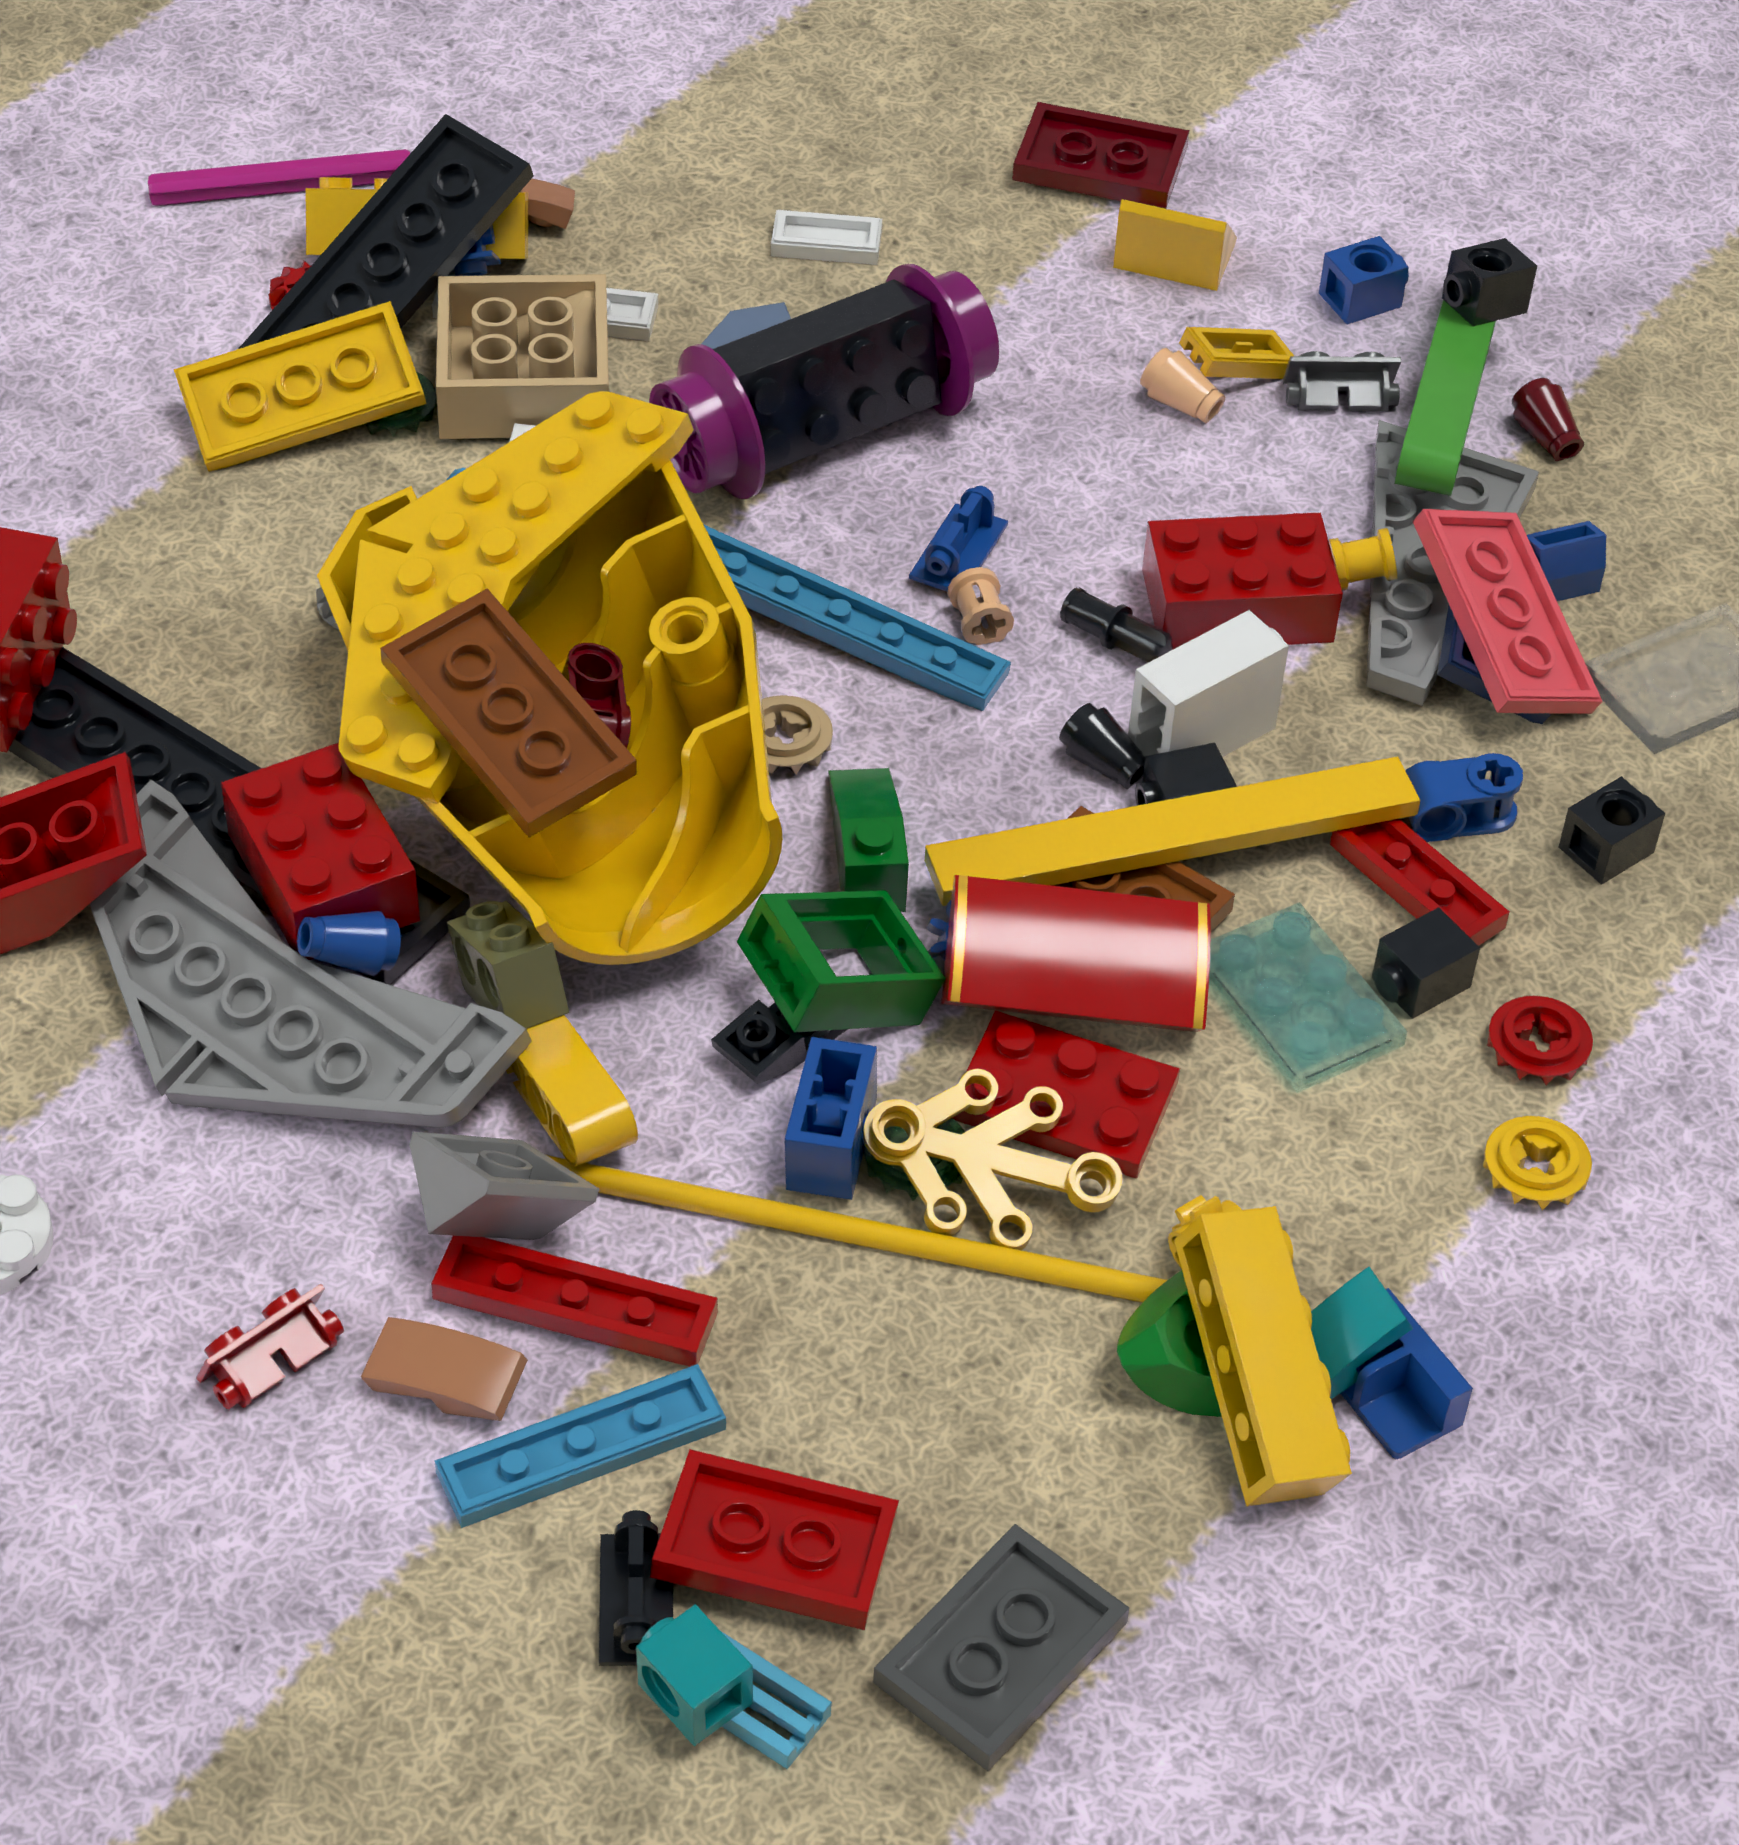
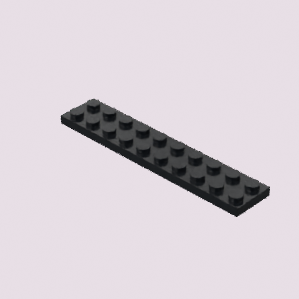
[8,647,470,985]

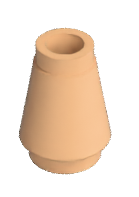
[1140,348,1226,423]

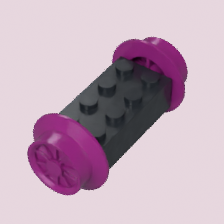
[649,264,999,499]

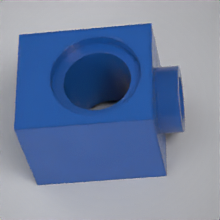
[1319,236,1409,325]

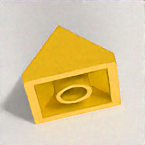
[1113,199,1237,291]

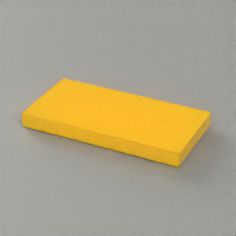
[174,301,427,472]

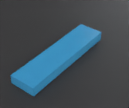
[434,1364,726,1528]

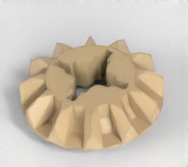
[762,695,833,775]

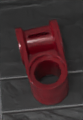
[561,643,631,748]

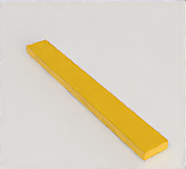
[924,756,1421,906]

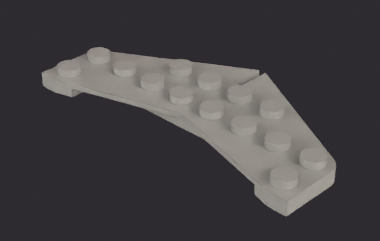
[90,780,532,1128]

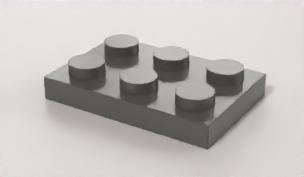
[873,1524,1130,1771]

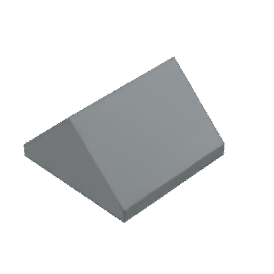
[409,1131,599,1240]

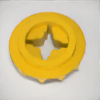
[1483,1116,1592,1210]

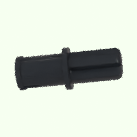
[1060,587,1173,662]

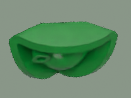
[1117,1270,1222,1417]

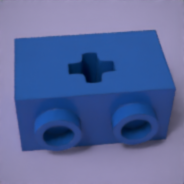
[784,1037,877,1200]

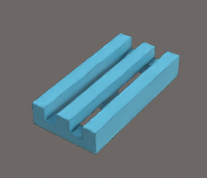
[722,1632,832,1769]

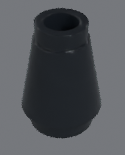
[1059,703,1145,789]

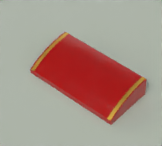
[941,875,1211,1032]

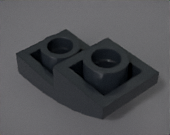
[711,999,848,1084]

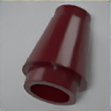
[1512,378,1584,461]

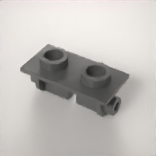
[1282,351,1401,411]

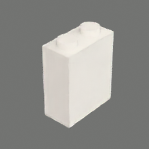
[1128,610,1289,757]

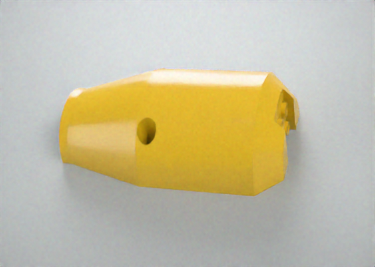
[317,460,783,965]

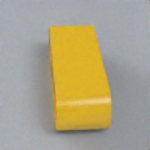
[506,1015,638,1167]

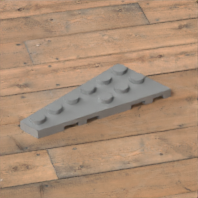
[1366,420,1539,706]

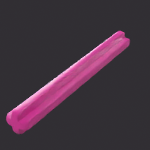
[148,149,410,206]

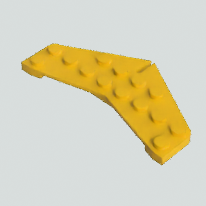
[338,391,694,804]

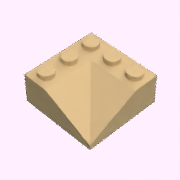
[436,274,609,439]

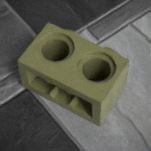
[447,901,570,1029]

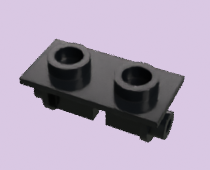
[599,1510,673,1666]

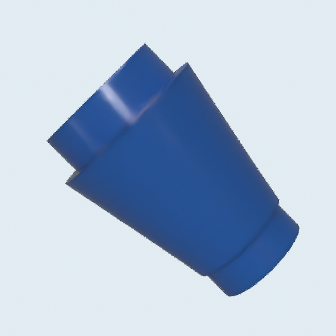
[297,911,401,976]

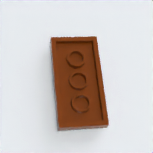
[380,588,637,838]

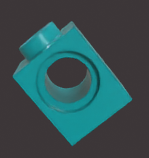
[636,1604,753,1747]

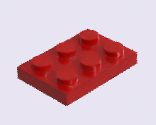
[951,1010,1180,1179]
[650,1449,899,1631]

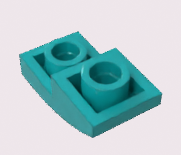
[1311,1266,1413,1399]

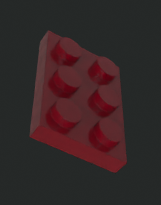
[1012,102,1190,209]

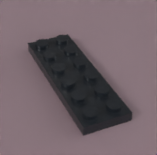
[238,114,534,349]

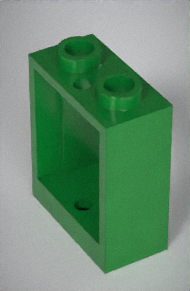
[737,890,946,1032]

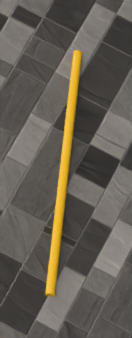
[547,1155,1167,1303]

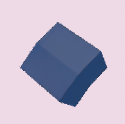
[1527,521,1607,601]

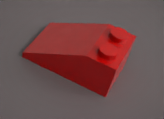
[0,752,147,954]

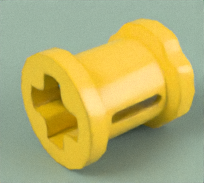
[1328,528,1397,590]

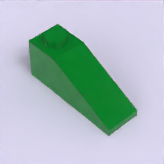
[828,768,909,912]

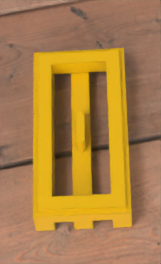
[1179,327,1294,379]

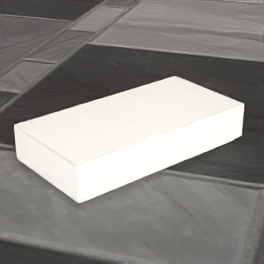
[771,210,882,265]

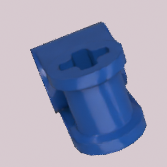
[1405,753,1523,842]

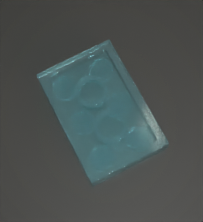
[1209,902,1408,1093]

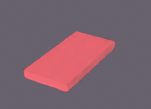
[1413,509,1603,714]

